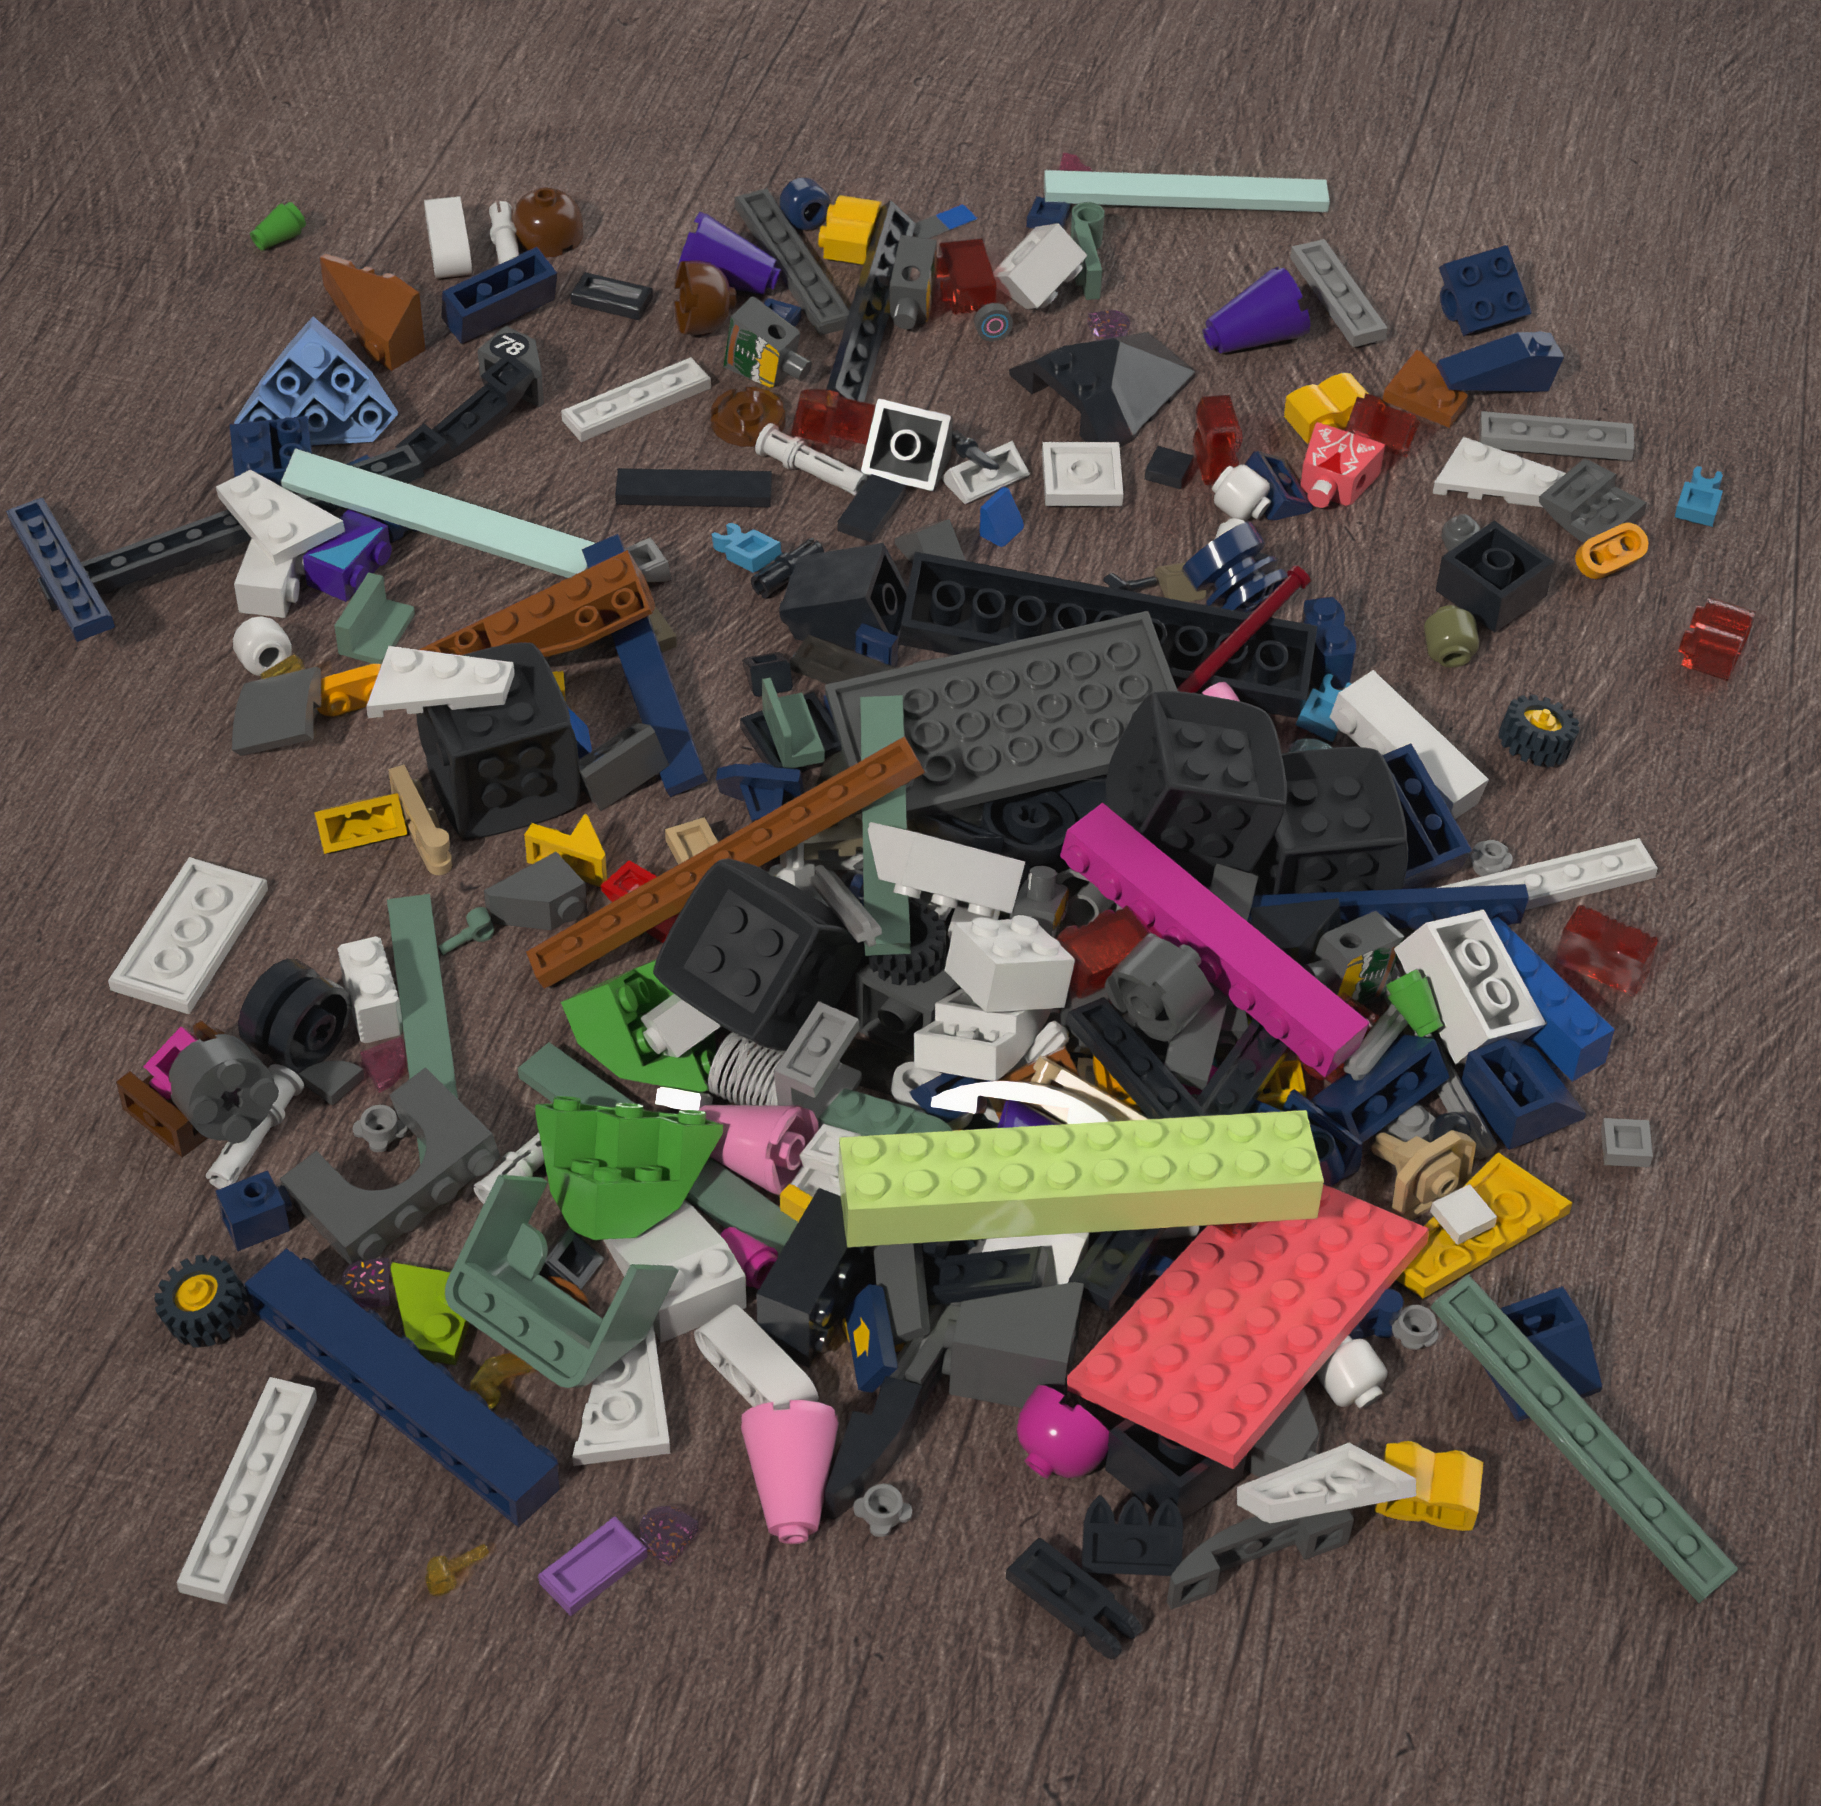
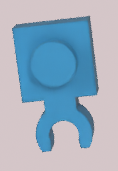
[1674,466,1723,527]
[711,523,782,573]
[1296,673,1351,742]

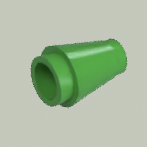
[250,202,306,251]
[1386,969,1443,1037]

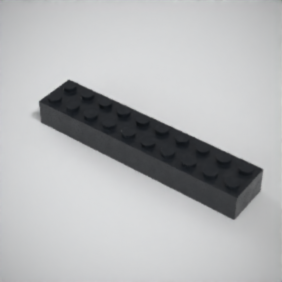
[898,552,1317,719]

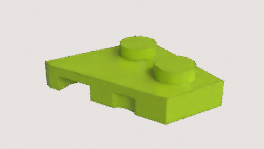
[390,1262,470,1365]

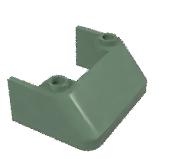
[445,1175,679,1388]

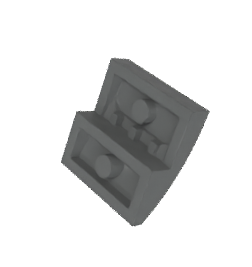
[1539,458,1647,543]
[232,666,321,756]

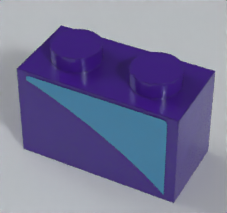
[303,509,392,602]

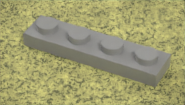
[1290,239,1387,347]
[1479,411,1634,461]

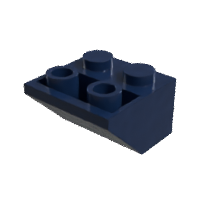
[229,416,312,487]
[1462,1037,1586,1150]
[1483,1286,1603,1422]

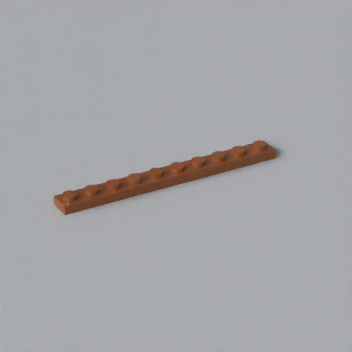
[526,736,925,989]

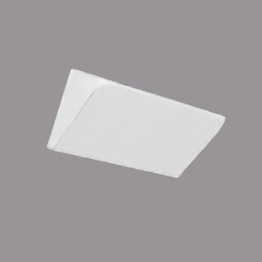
[941,441,1030,505]

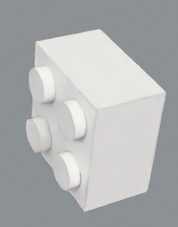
[945,915,1075,1013]

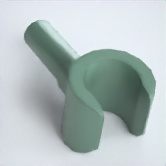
[437,907,494,955]

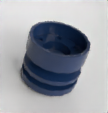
[1182,522,1288,613]

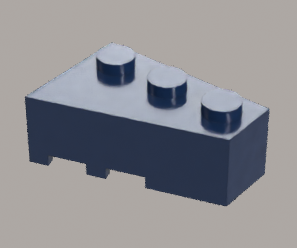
[1382,743,1472,889]

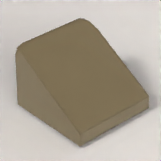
[1155,562,1206,602]

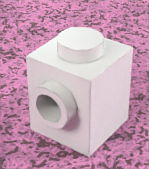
[640,994,720,1058]

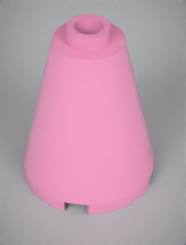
[699,1105,819,1195]
[741,1400,839,1544]

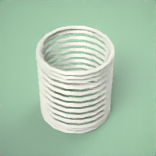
[708,1032,786,1105]

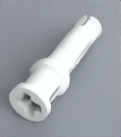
[755,423,868,496]
[206,1064,304,1189]

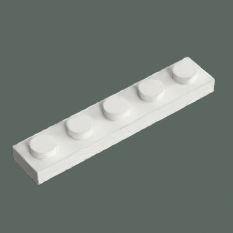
[177,1377,317,1604]

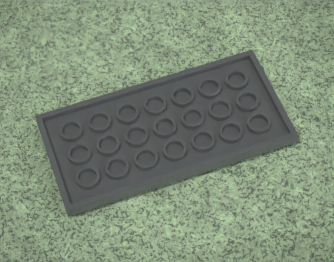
[825,611,1177,820]

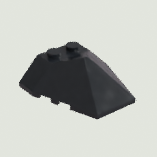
[1009,332,1195,448]

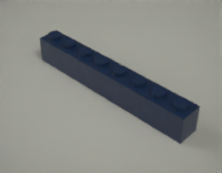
[244,1248,560,1528]

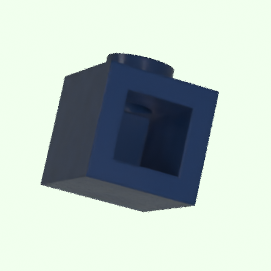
[215,1170,293,1252]

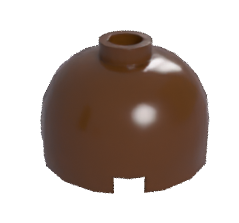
[512,188,583,257]
[674,260,736,335]

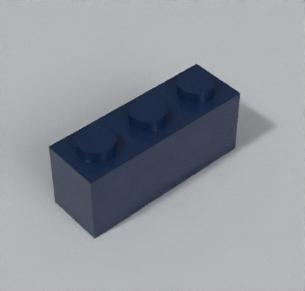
[441,247,557,344]
[1309,1034,1450,1142]

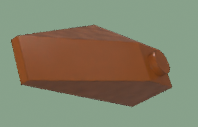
[320,253,426,371]

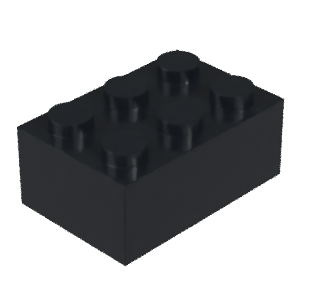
[757,1188,874,1368]

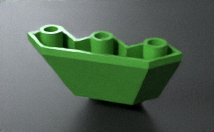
[561,959,720,1093]
[535,1096,723,1240]

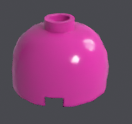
[1017,1385,1109,1478]

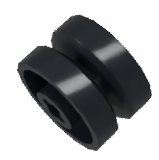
[981,788,1075,873]
[238,958,352,1074]

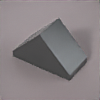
[894,519,966,564]

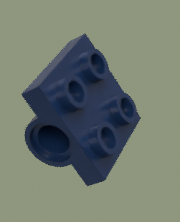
[1439,245,1532,336]

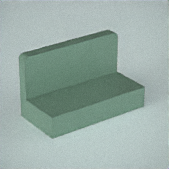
[334,572,415,664]
[762,678,825,769]

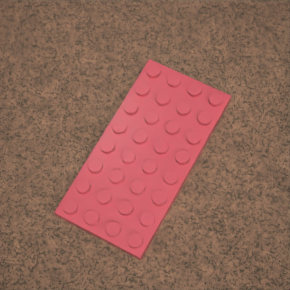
[1067,1184,1429,1469]

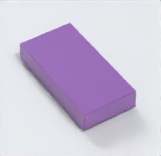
[538,1517,648,1616]

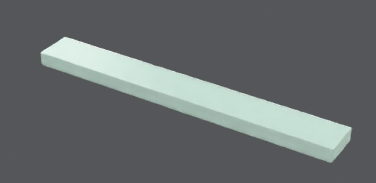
[1044,170,1330,212]
[281,449,595,578]

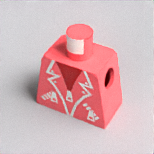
[1300,422,1385,508]

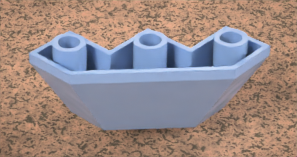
[234,317,398,445]

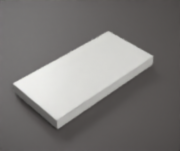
[108,857,268,1014]

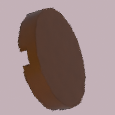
[711,387,785,447]

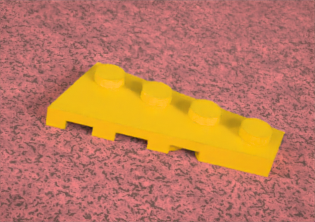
[1396,1152,1572,1299]

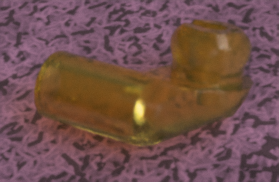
[469,1353,532,1408]

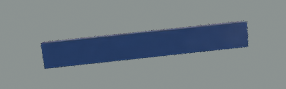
[582,534,708,797]

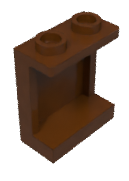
[116,1020,225,1158]

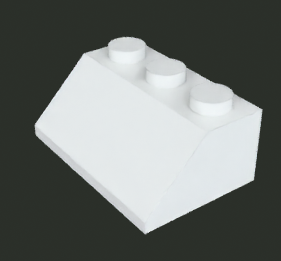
[868,822,1025,918]

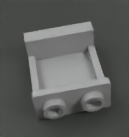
[774,1001,862,1129]

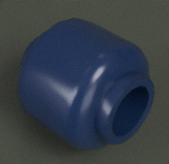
[779,177,832,230]

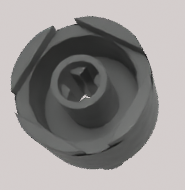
[1105,933,1214,1041]
[169,1034,279,1143]

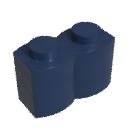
[1301,597,1356,689]

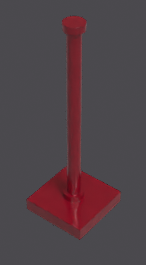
[1177,565,1311,693]

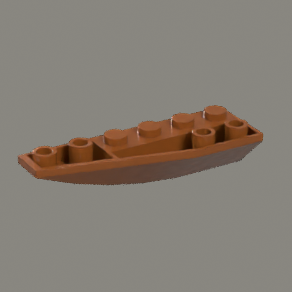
[419,550,656,657]

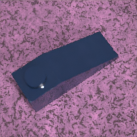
[1436,331,1564,392]

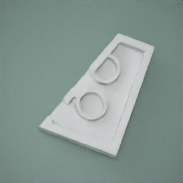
[1433,437,1566,507]
[216,470,345,566]
[366,646,514,718]
[572,1324,670,1466]
[1237,1443,1416,1523]

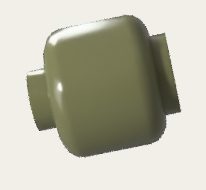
[1424,605,1479,668]

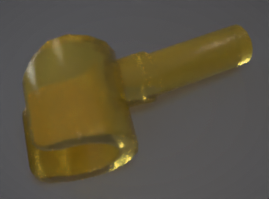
[425,1544,489,1596]

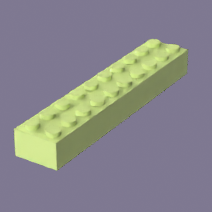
[838,1110,1324,1247]

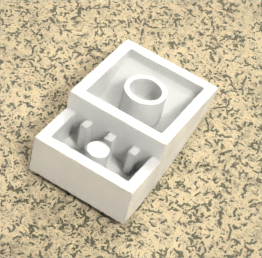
[914,988,1052,1081]

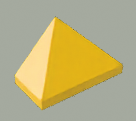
[314,793,407,854]

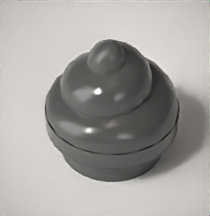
[1441,514,1481,551]

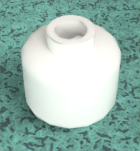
[1212,465,1271,522]
[233,616,292,677]
[1316,1335,1388,1410]

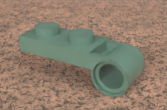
[1070,202,1104,300]
[818,1088,953,1136]

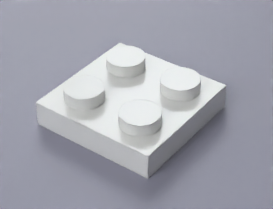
[1042,442,1123,506]

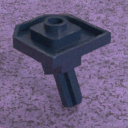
[716,763,805,861]

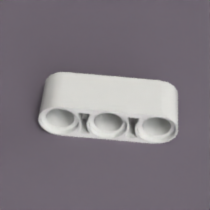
[424,196,472,279]
[694,1305,819,1411]

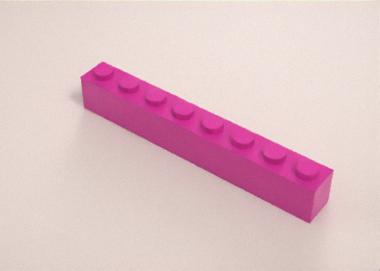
[1060,803,1370,1077]

